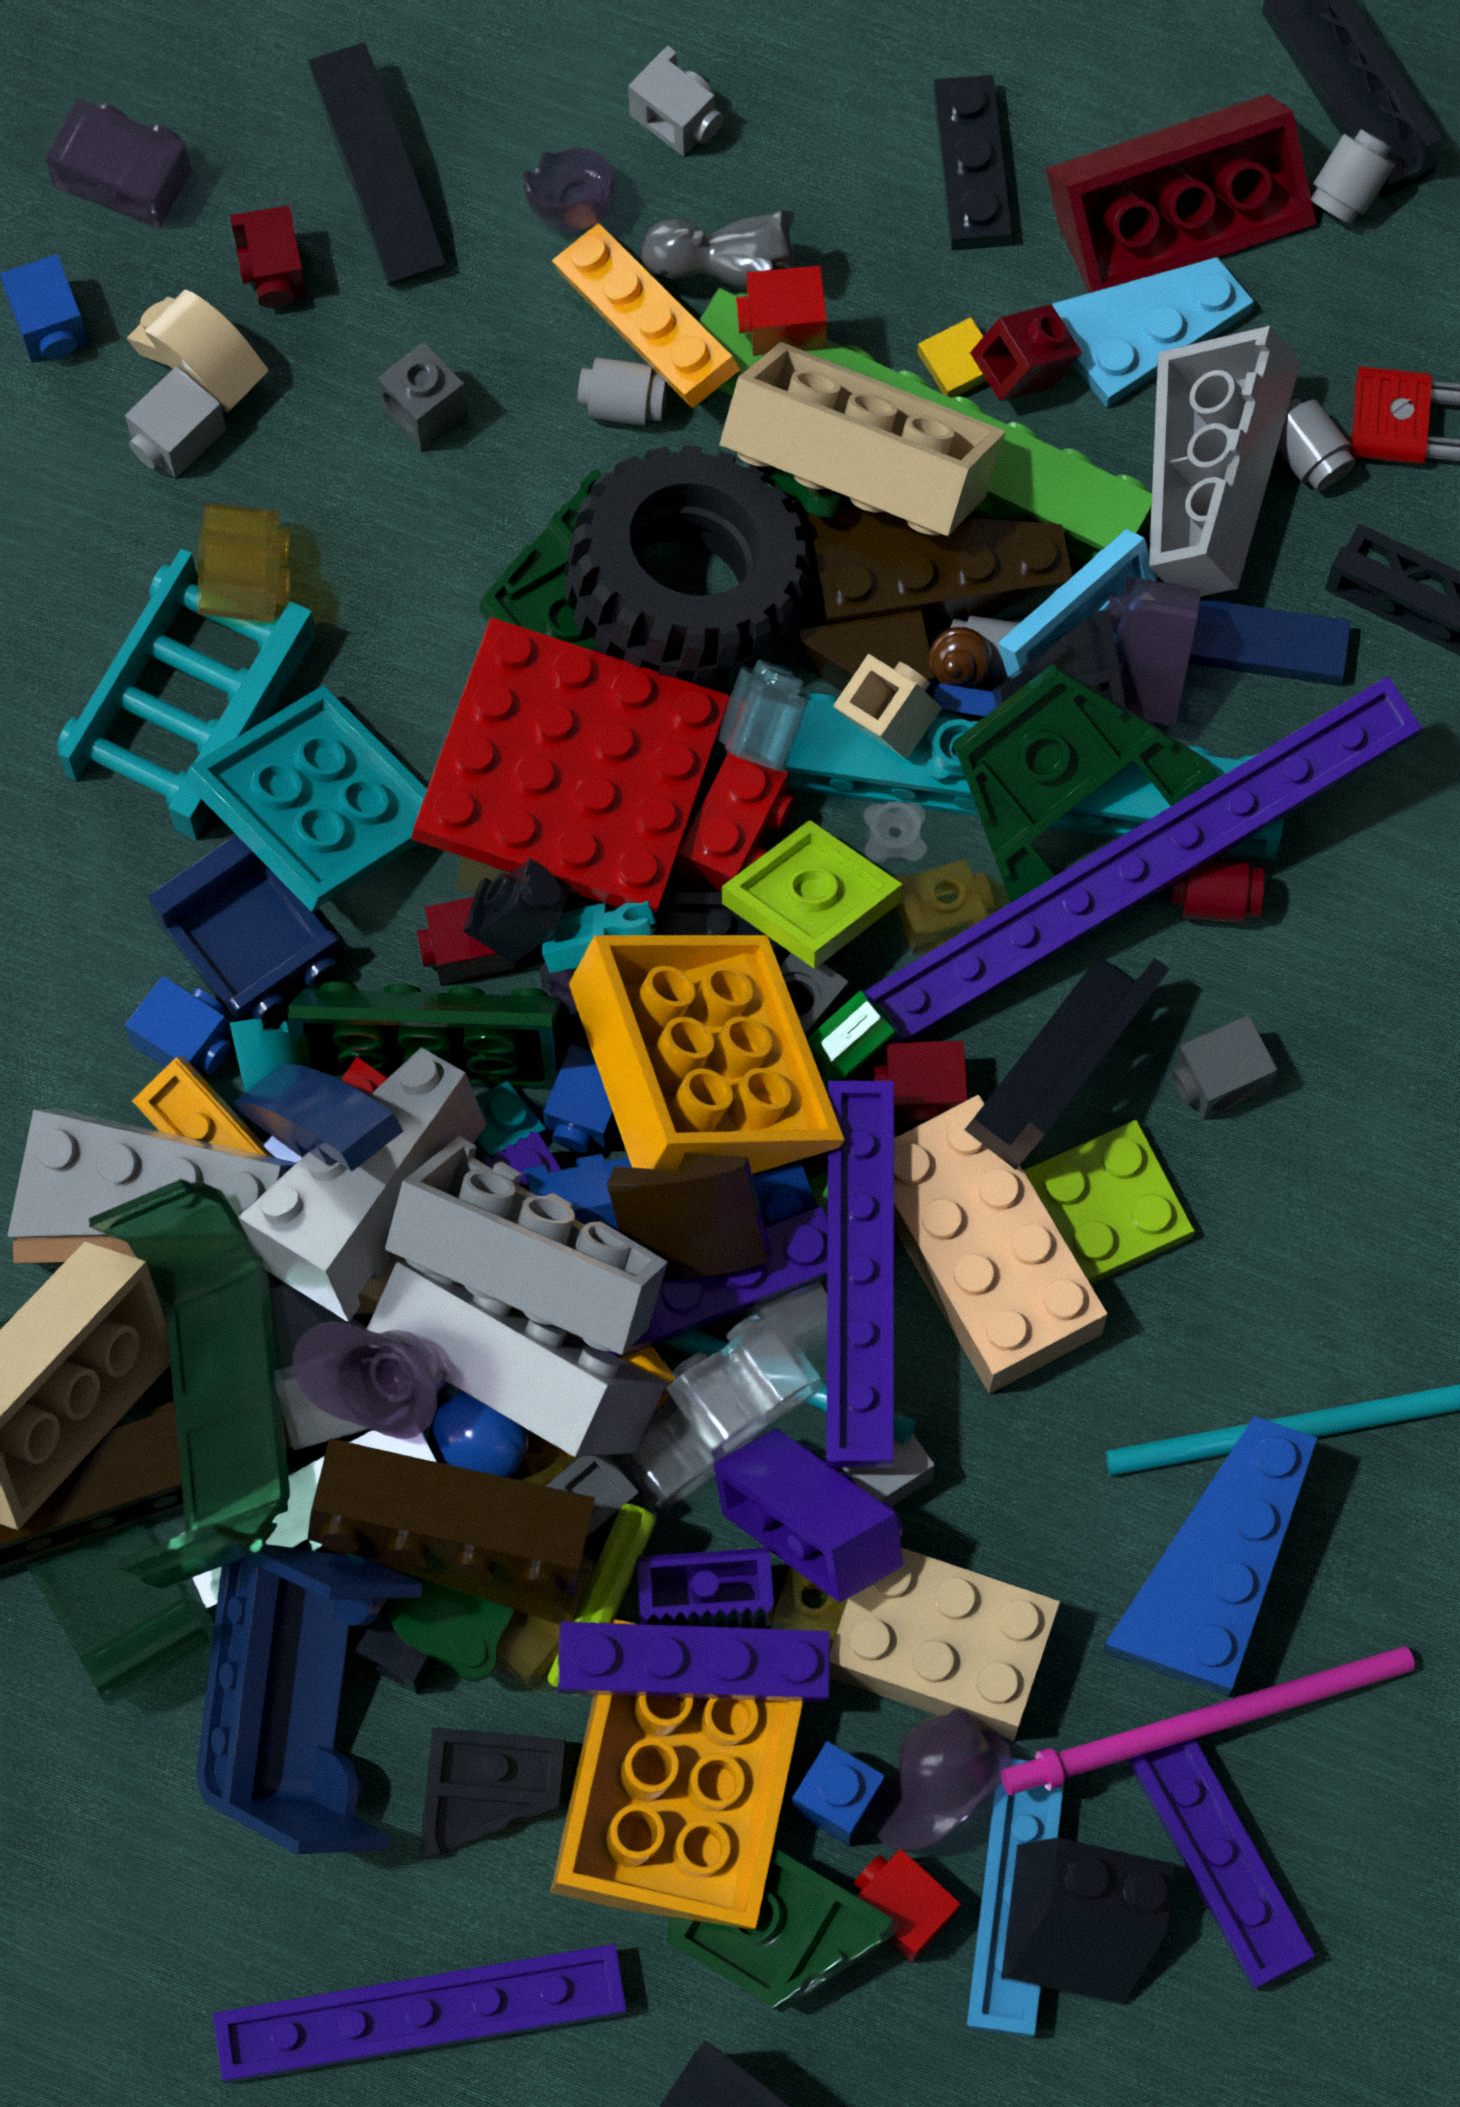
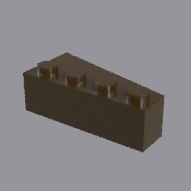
[805,508,1073,633]
[307,1438,595,1625]

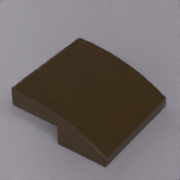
[607,1153,772,1280]

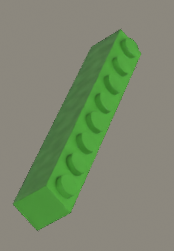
[699,288,1152,565]

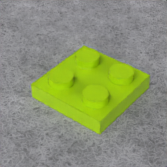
[722,820,903,969]
[1024,1120,1194,1285]

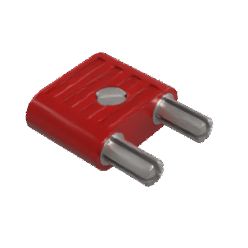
[1349,366,1460,465]

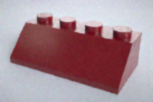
[1045,94,1317,294]

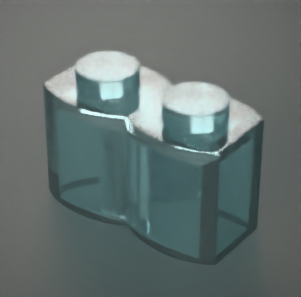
[716,659,811,771]

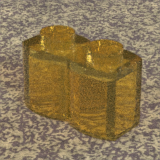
[197,502,290,623]

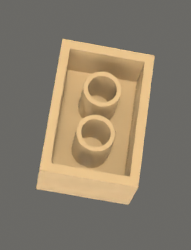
[829,1548,1060,1741]

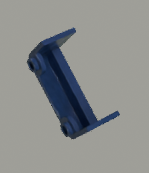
[197,1543,423,1855]

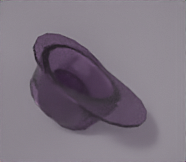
[293,1321,447,1440]
[872,1708,1012,1851]

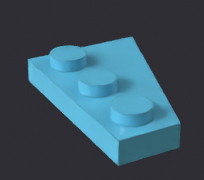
[1052,257,1254,408]
[997,529,1157,677]

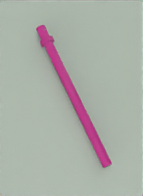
[1001,1646,1415,1796]

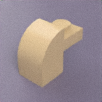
[127,289,269,413]

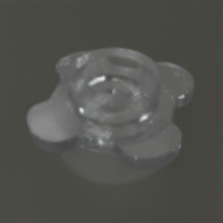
[863,802,927,864]

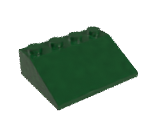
[288,982,562,1090]

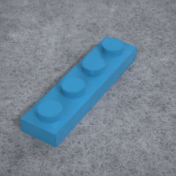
[966,1757,1064,2038]

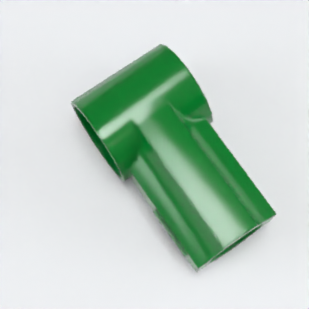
[806,990,900,1095]

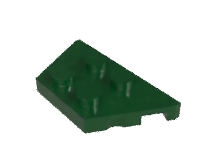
[667,1847,902,2013]

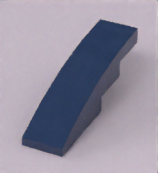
[234,1063,403,1172]

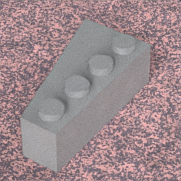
[1149,326,1301,600]
[238,1047,486,1322]
[7,1108,297,1237]
[385,1136,668,1355]
[365,1262,667,1457]

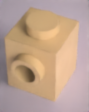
[833,654,942,760]

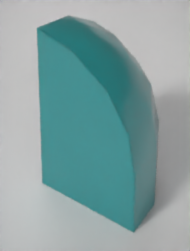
[230,1019,300,1137]

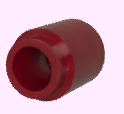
[1171,858,1264,923]

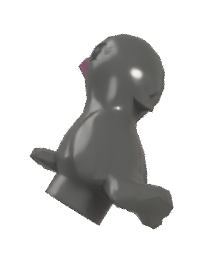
[641,209,795,294]

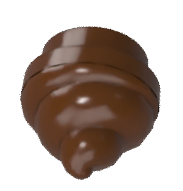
[929,627,992,688]

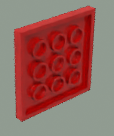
[411,617,730,917]

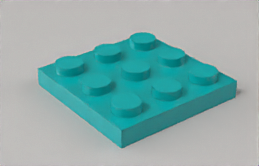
[184,685,427,912]

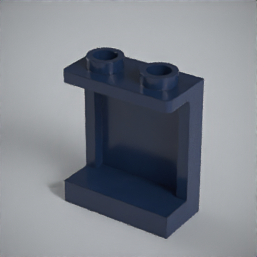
[147,835,344,1025]

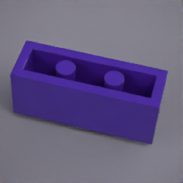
[713,1428,904,1603]

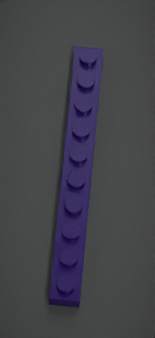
[842,676,1422,1063]

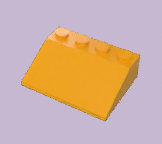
[569,935,844,1174]
[550,1619,803,1930]

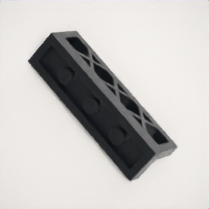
[1262,0,1443,199]
[1325,523,1460,656]
[964,955,1170,1170]

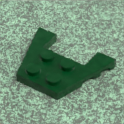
[479,469,602,651]
[952,663,1219,903]

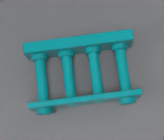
[57,548,317,841]

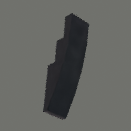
[308,42,446,286]

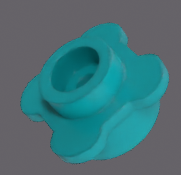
[926,719,978,781]

